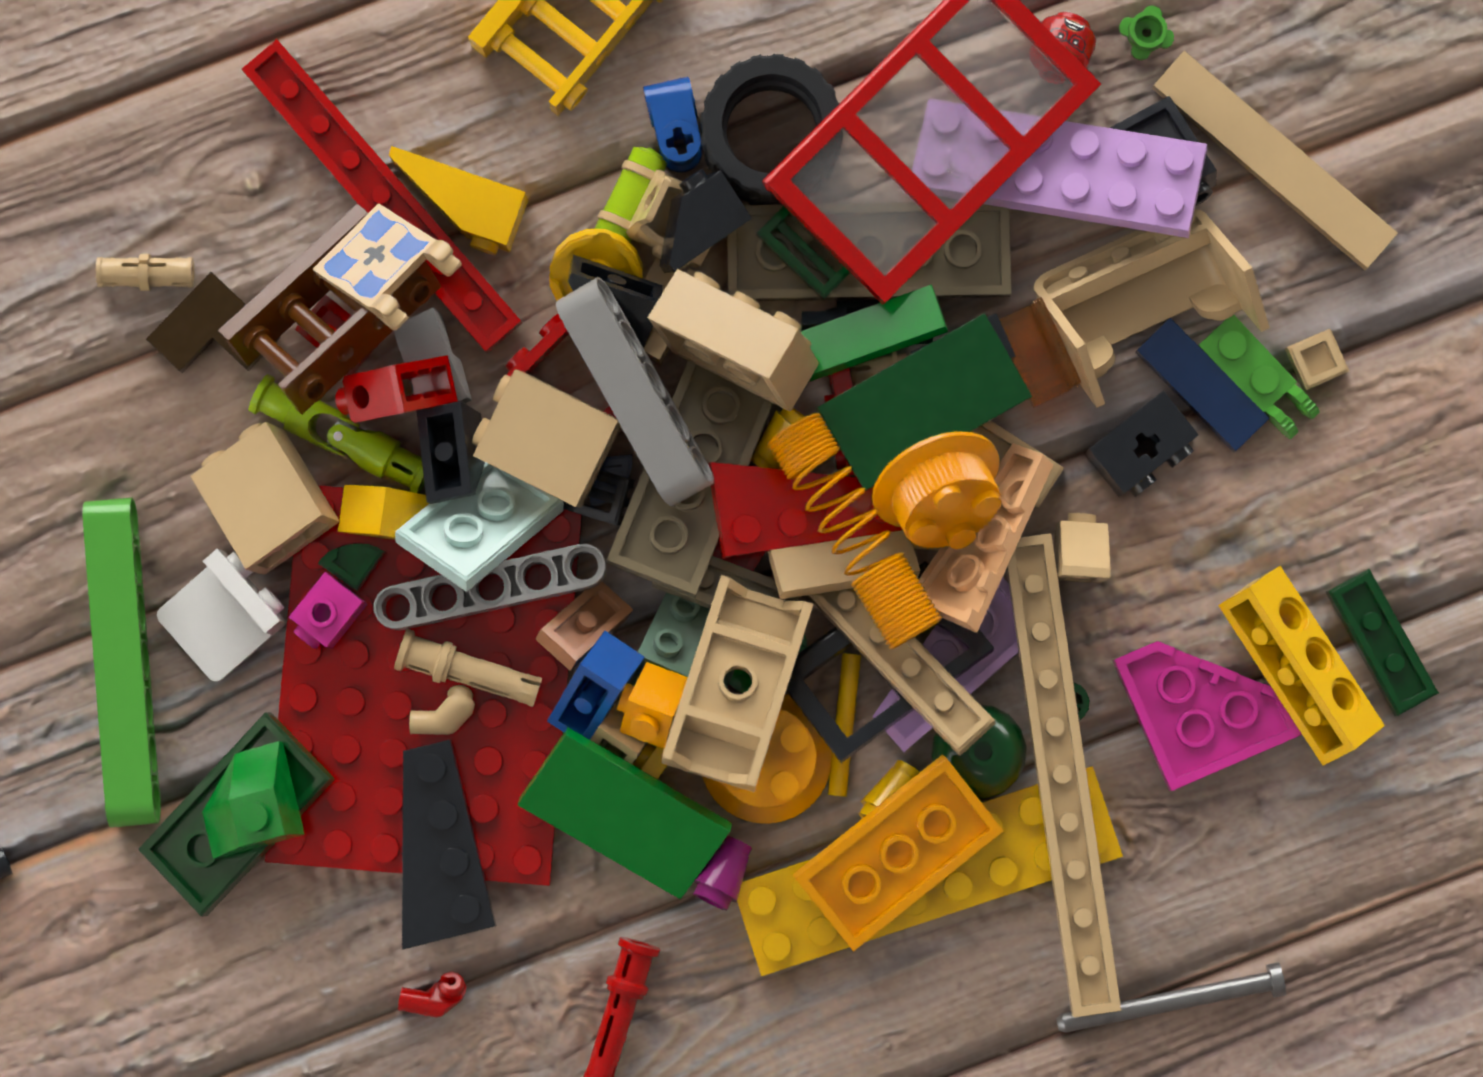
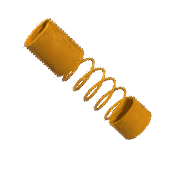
[767,413,942,649]

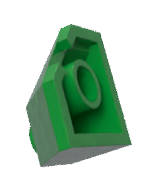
[202,741,305,859]

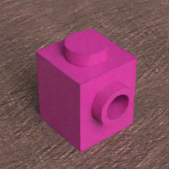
[289,572,368,649]

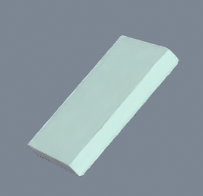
[395,462,564,592]

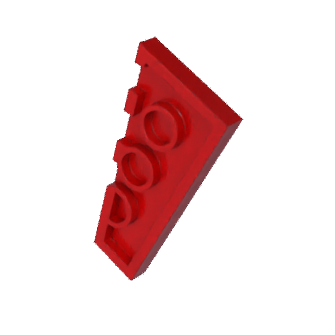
[708,462,902,558]

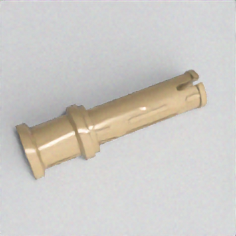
[394,628,542,707]

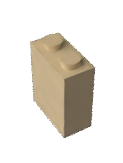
[472,369,621,507]
[190,422,340,575]

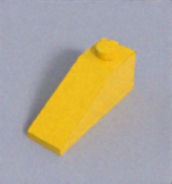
[388,146,528,255]

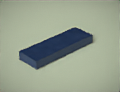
[1135,318,1270,453]

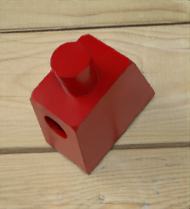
[335,355,458,423]

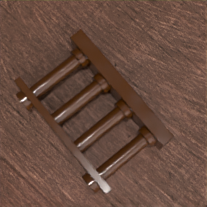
[218,204,442,415]

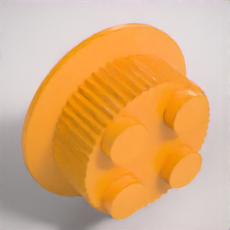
[872,432,1002,549]
[702,694,832,824]

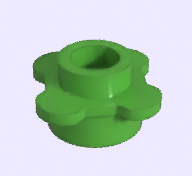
[1119,6,1174,60]

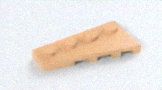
[919,443,1054,633]

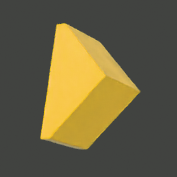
[338,485,429,540]

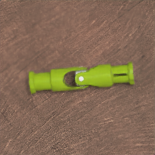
[248,374,425,494]

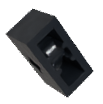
[1084,390,1199,497]

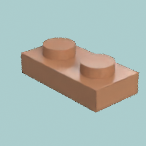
[535,582,634,671]

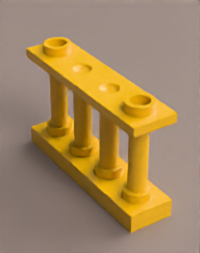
[468,0,663,116]

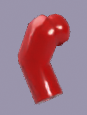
[398,972,466,1018]

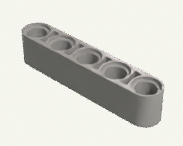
[556,277,714,507]
[374,544,607,630]

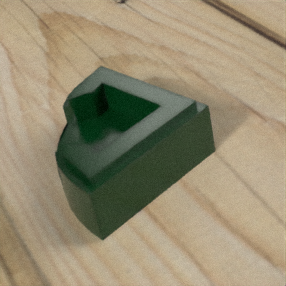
[318,543,386,591]

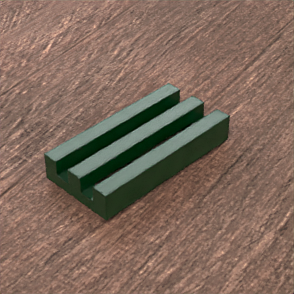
[756,206,851,301]

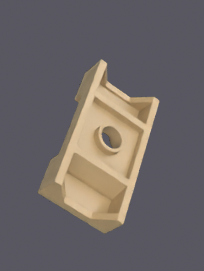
[662,575,813,792]

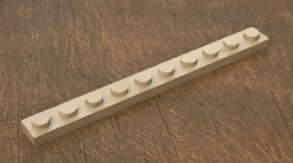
[1006,533,1122,1017]

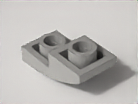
[394,307,472,408]

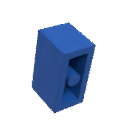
[547,631,645,740]

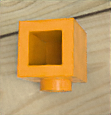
[617,662,688,749]

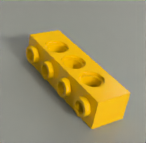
[1218,566,1385,766]

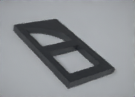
[786,561,994,763]

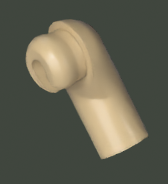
[410,685,475,734]

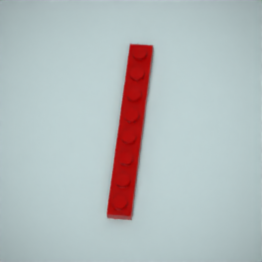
[241,39,522,353]

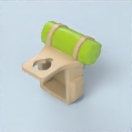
[594,147,711,269]

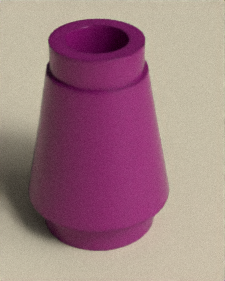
[693,836,752,911]

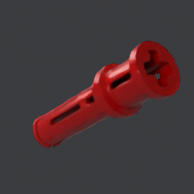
[583,937,661,1077]

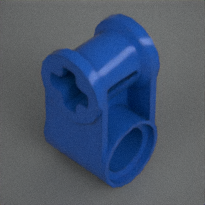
[643,76,702,173]

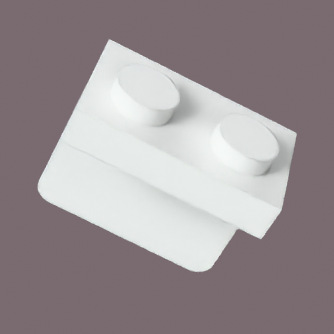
[157,549,287,682]

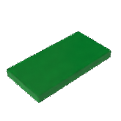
[518,727,732,900]

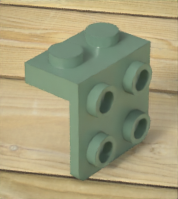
[629,592,735,689]

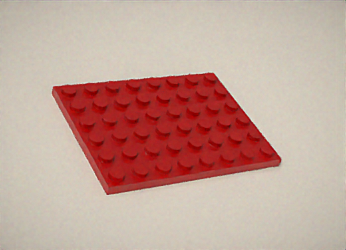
[265,485,582,886]

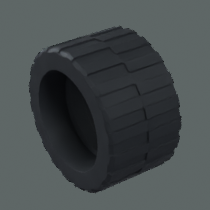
[700,54,843,205]

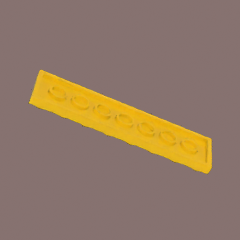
[737,766,1123,977]

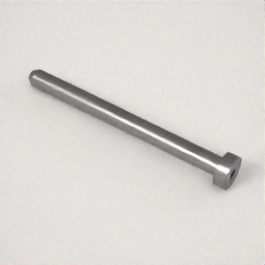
[1056,962,1286,1033]

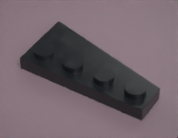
[402,739,497,950]

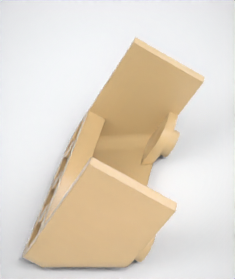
[1034,209,1270,408]

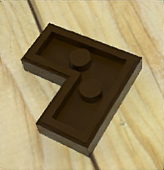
[146,272,281,373]

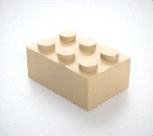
[648,269,819,412]

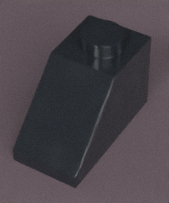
[659,169,752,273]
[568,254,663,348]
[416,401,485,504]

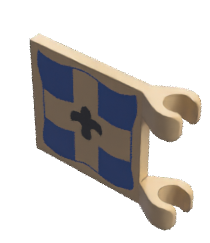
[313,203,462,331]

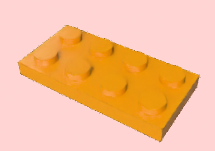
[792,754,1003,952]

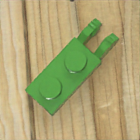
[1198,315,1320,439]

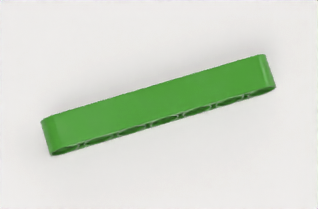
[82,497,161,828]

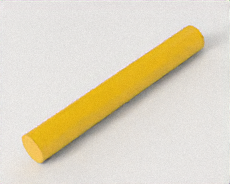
[828,653,861,797]

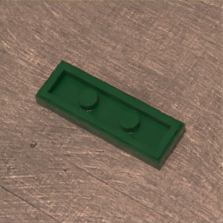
[1325,569,1439,716]

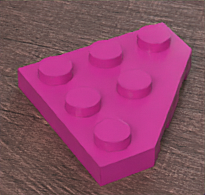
[1112,641,1302,791]

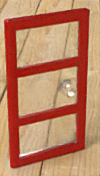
[762,0,1101,305]

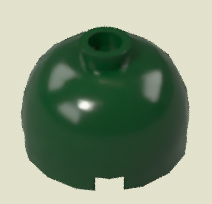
[931,705,1027,799]

